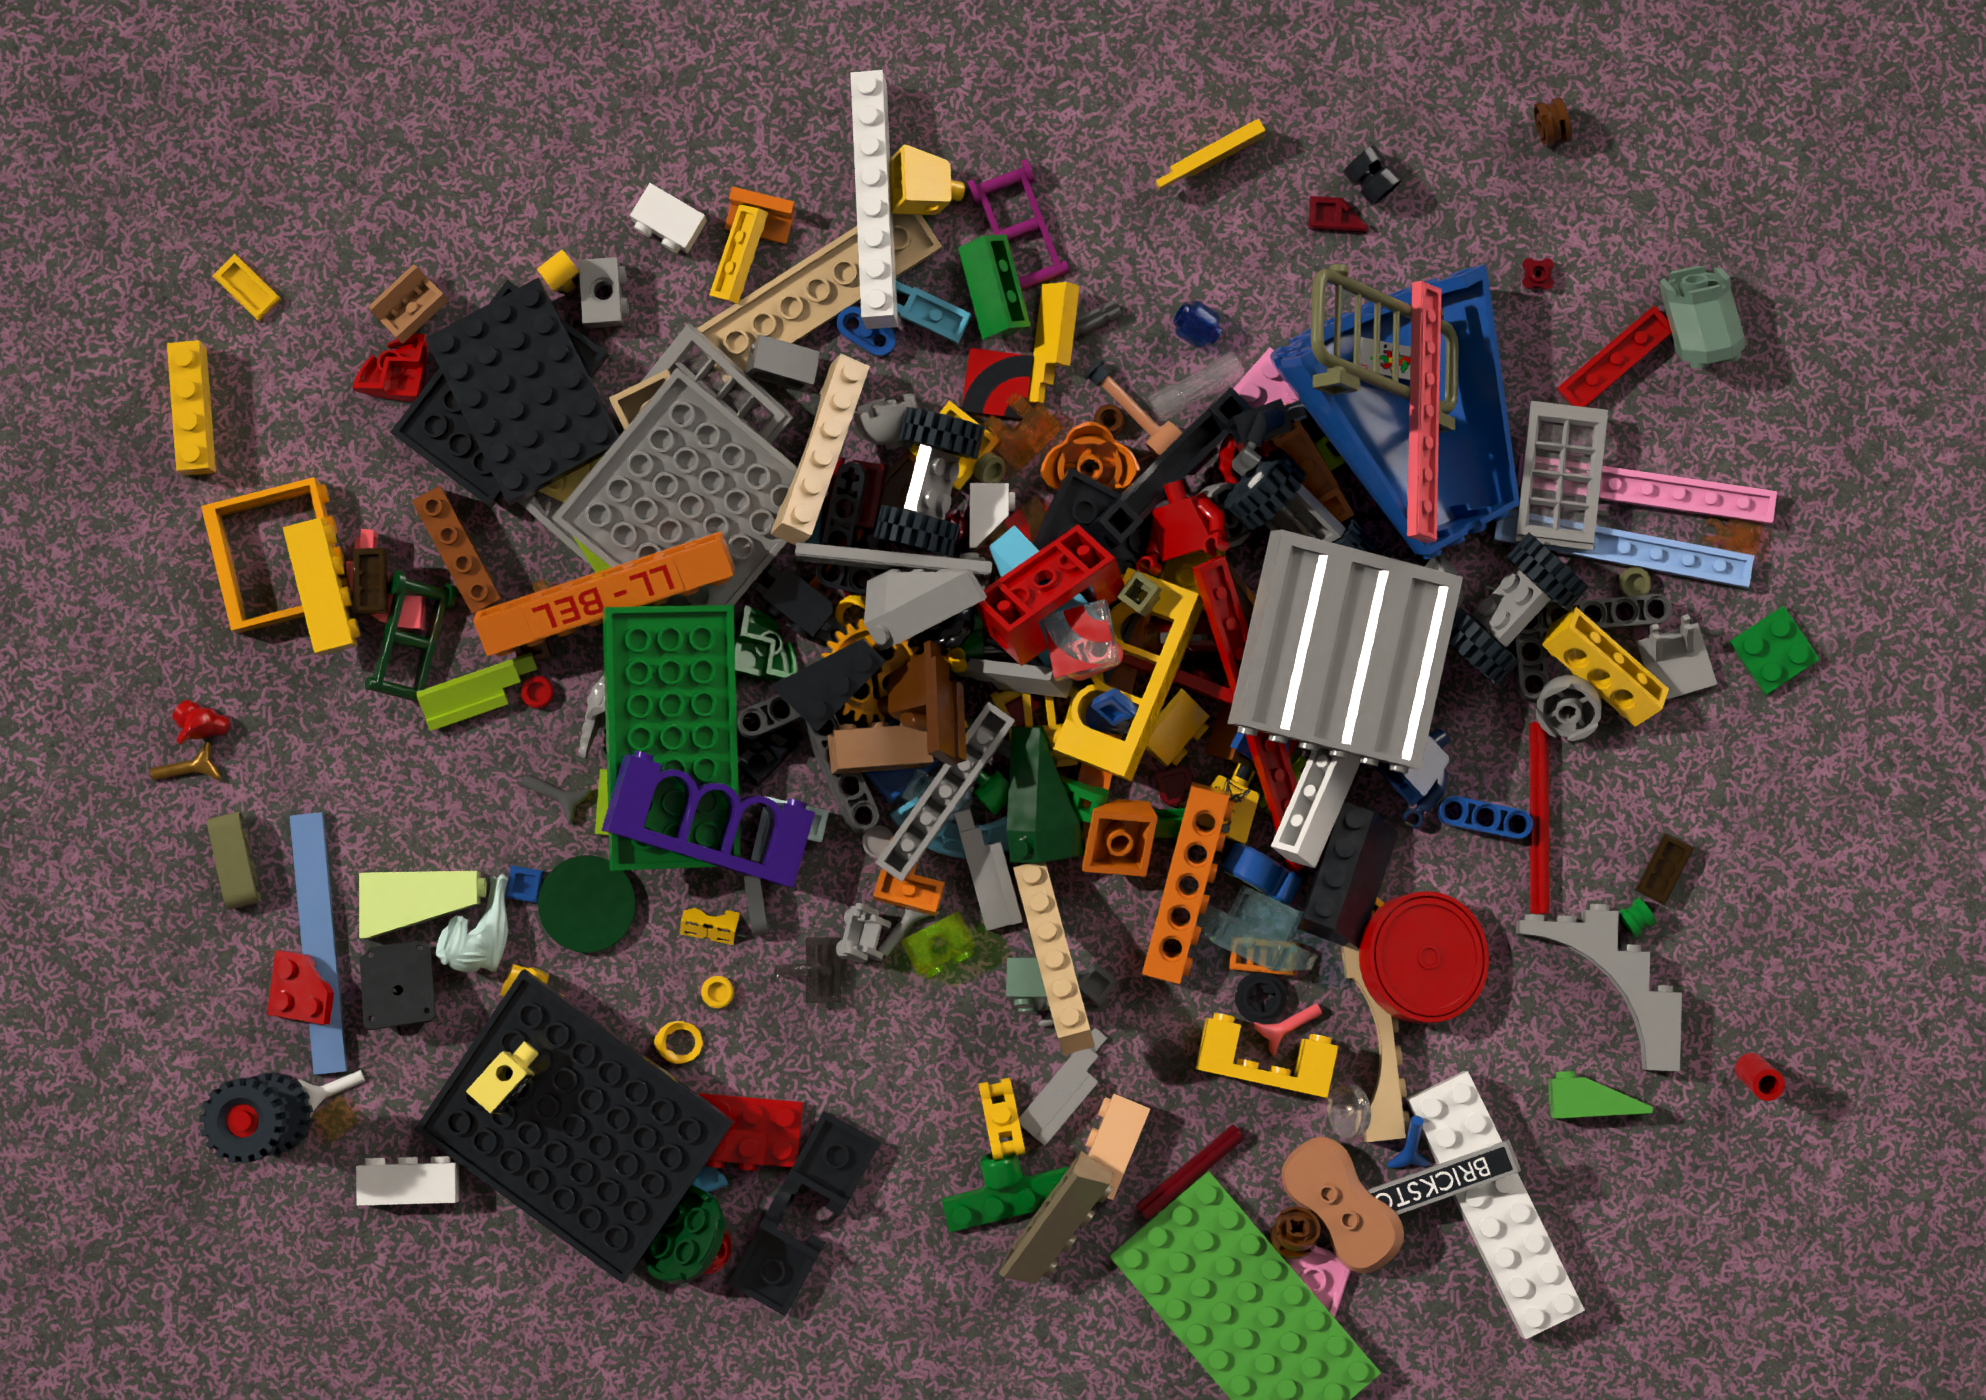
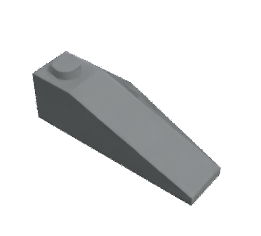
[864,569,987,651]

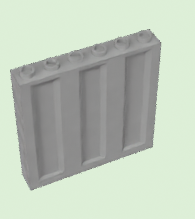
[1228,530,1463,774]

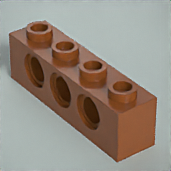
[412,486,505,616]

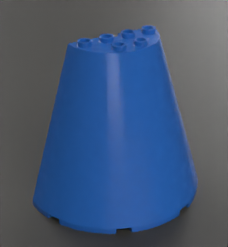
[1270,264,1520,559]

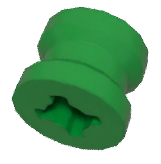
[1618,897,1657,938]

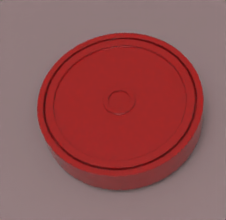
[1359,891,1489,1024]

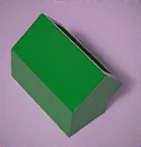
[1153,808,1185,839]

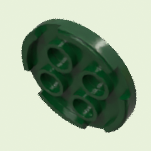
[538,855,636,953]
[644,1186,725,1284]

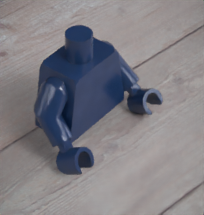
[1358,728,1450,828]

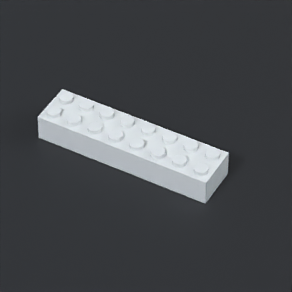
[1405,1071,1585,1339]

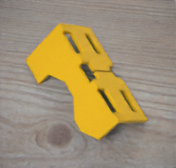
[680,908,740,945]

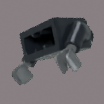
[1228,399,1307,476]

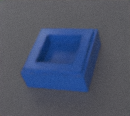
[1091,687,1138,726]
[505,865,544,903]

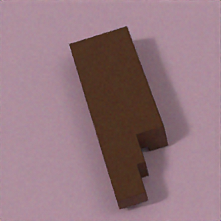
[924,640,966,766]

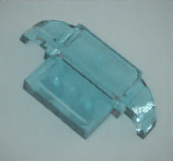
[1196,885,1318,972]

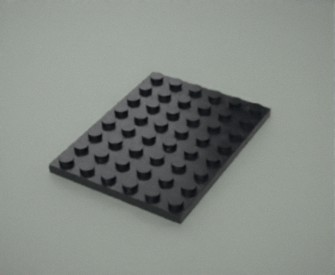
[414,969,736,1284]

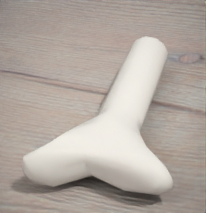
[298,1070,366,1118]

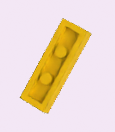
[709,204,768,304]

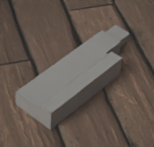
[952,658,1073,698]
[954,808,1023,931]
[1019,1028,1107,1146]

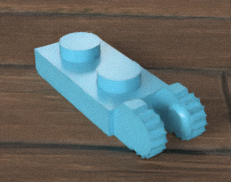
[896,281,972,345]

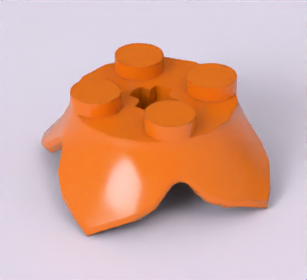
[1040,421,1140,491]

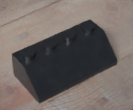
[1297,801,1398,951]

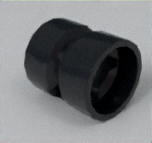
[1343,145,1403,206]

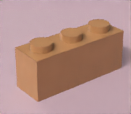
[827,722,934,775]

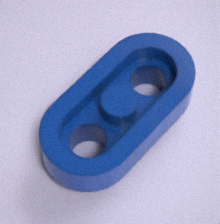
[837,306,896,357]

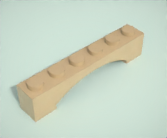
[771,353,870,545]
[1013,862,1095,1055]
[1341,946,1410,1142]

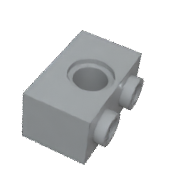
[578,257,629,329]

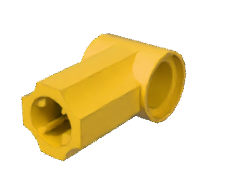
[537,250,579,293]

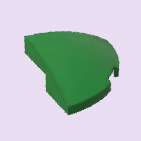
[734,605,797,681]

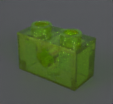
[901,911,976,979]

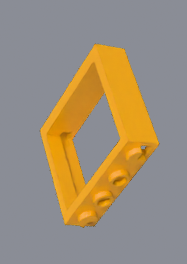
[201,477,353,634]

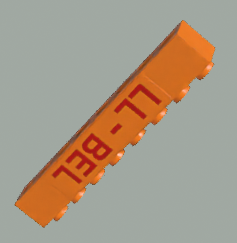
[473,531,735,657]

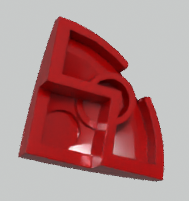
[352,334,427,402]

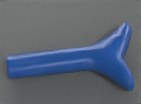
[1387,1116,1429,1168]

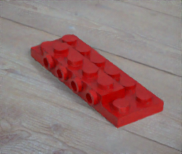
[696,1092,803,1171]

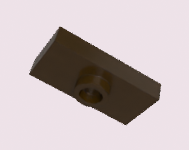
[353,548,388,615]
[1634,832,1694,905]

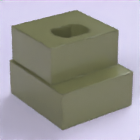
[1117,570,1162,618]

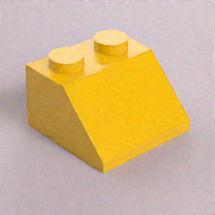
[1145,688,1210,768]

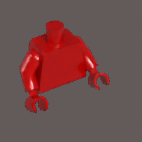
[1136,479,1229,576]

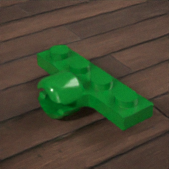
[941,1152,1068,1232]

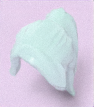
[436,873,509,972]

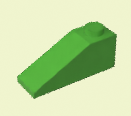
[1548,1071,1653,1119]

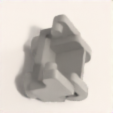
[836,903,892,963]

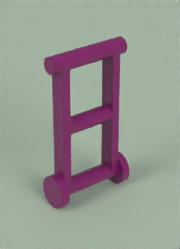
[967,159,1070,291]

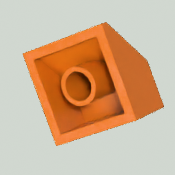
[1082,799,1158,877]

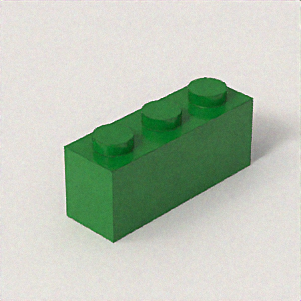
[958,234,1031,340]

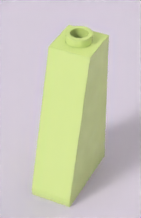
[359,871,487,939]

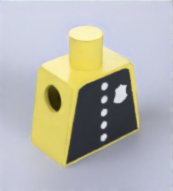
[466,1041,539,1114]

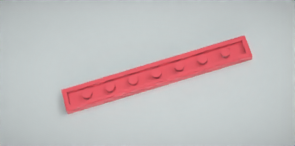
[1407,281,1442,543]

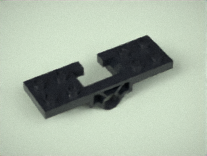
[728,1111,881,1316]

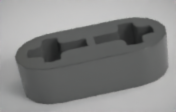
[744,875,769,937]

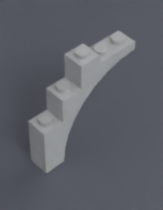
[1516,904,1682,1071]

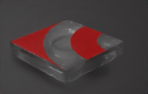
[1043,599,1120,681]

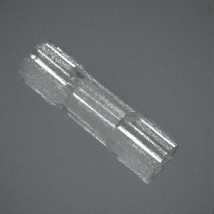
[1147,351,1245,422]

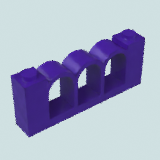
[601,751,815,888]

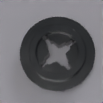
[1235,972,1287,1024]

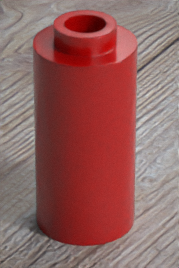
[1735,1053,1785,1101]

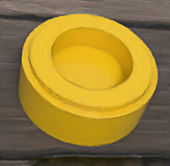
[701,976,734,1008]

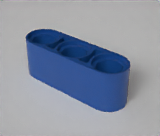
[1437,796,1533,840]

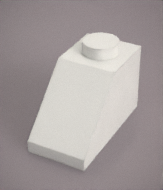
[969,483,1015,551]

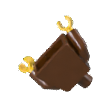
[877,647,968,738]

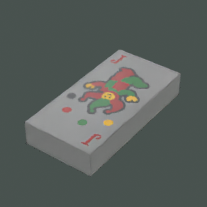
[1360,337,1411,380]

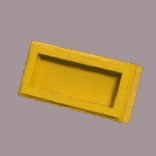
[212,254,281,322]

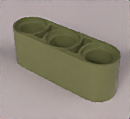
[207,811,261,910]

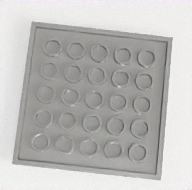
[552,367,828,606]

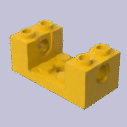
[1195,1013,1338,1098]

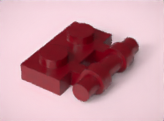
[822,457,887,529]

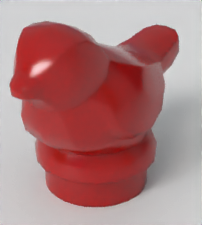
[172,699,230,745]

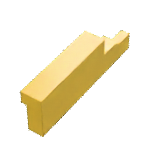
[1155,119,1265,191]
[1027,282,1080,404]

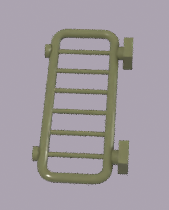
[1311,264,1459,433]

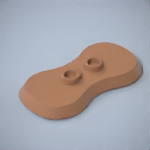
[1281,1137,1404,1273]

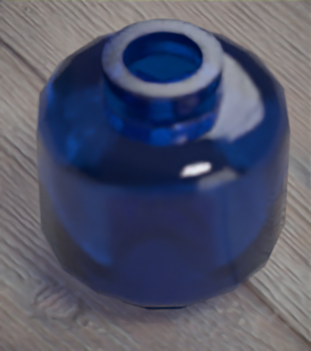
[1173,300,1222,348]

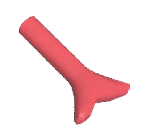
[1254,1003,1323,1056]

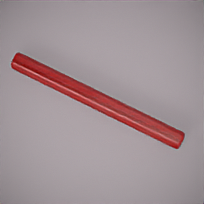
[1529,721,1550,915]

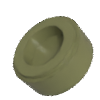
[974,452,1006,483]
[1618,567,1652,597]

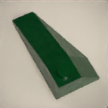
[1007,726,1086,863]

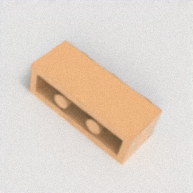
[1085,1093,1150,1200]

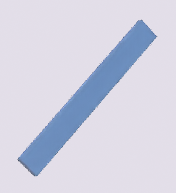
[290,812,348,1075]

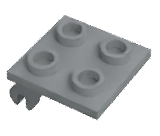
[1635,614,1717,700]

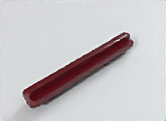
[1136,1125,1244,1219]

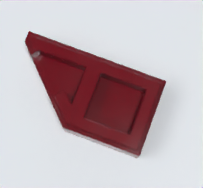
[1308,196,1368,233]

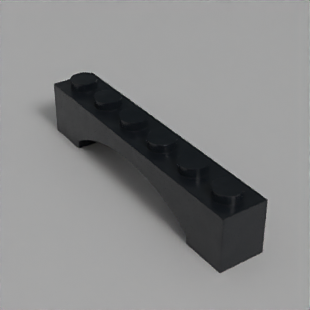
[1090,387,1253,549]

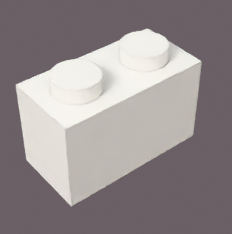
[630,183,707,254]

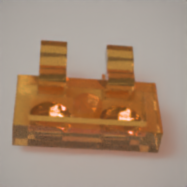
[983,393,1063,472]

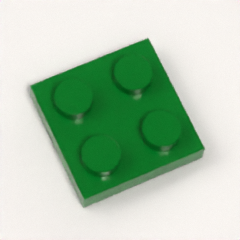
[1728,605,1820,696]

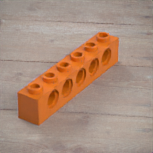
[1142,782,1235,984]

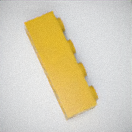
[167,340,216,476]
[283,517,360,656]

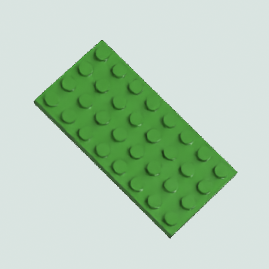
[1109,1171,1381,1400]

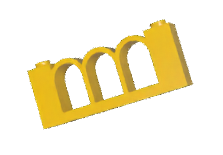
[1053,567,1204,782]

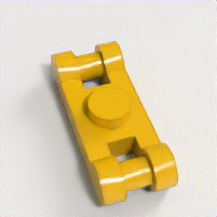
[978,1077,1026,1161]

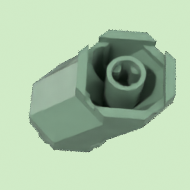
[1660,266,1745,369]

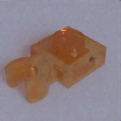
[1701,518,1762,558]

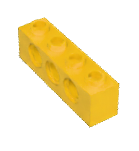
[1542,607,1669,727]

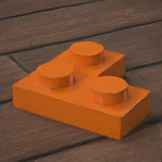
[873,836,945,916]

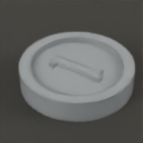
[862,826,893,858]

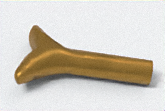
[150,741,221,781]

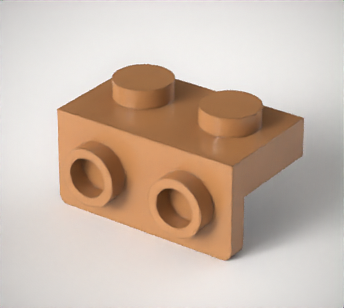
[368,264,449,344]

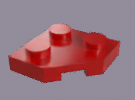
[267,950,334,1025]

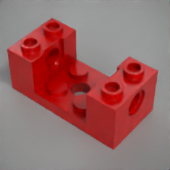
[975,525,1125,666]

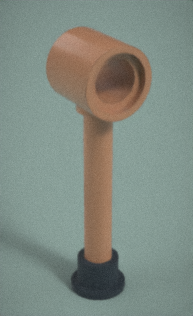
[1084,360,1182,458]

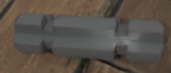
[1073,301,1121,340]

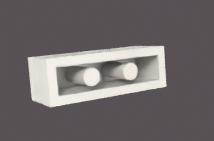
[356,1156,460,1205]

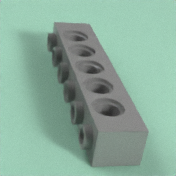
[875,702,1015,883]

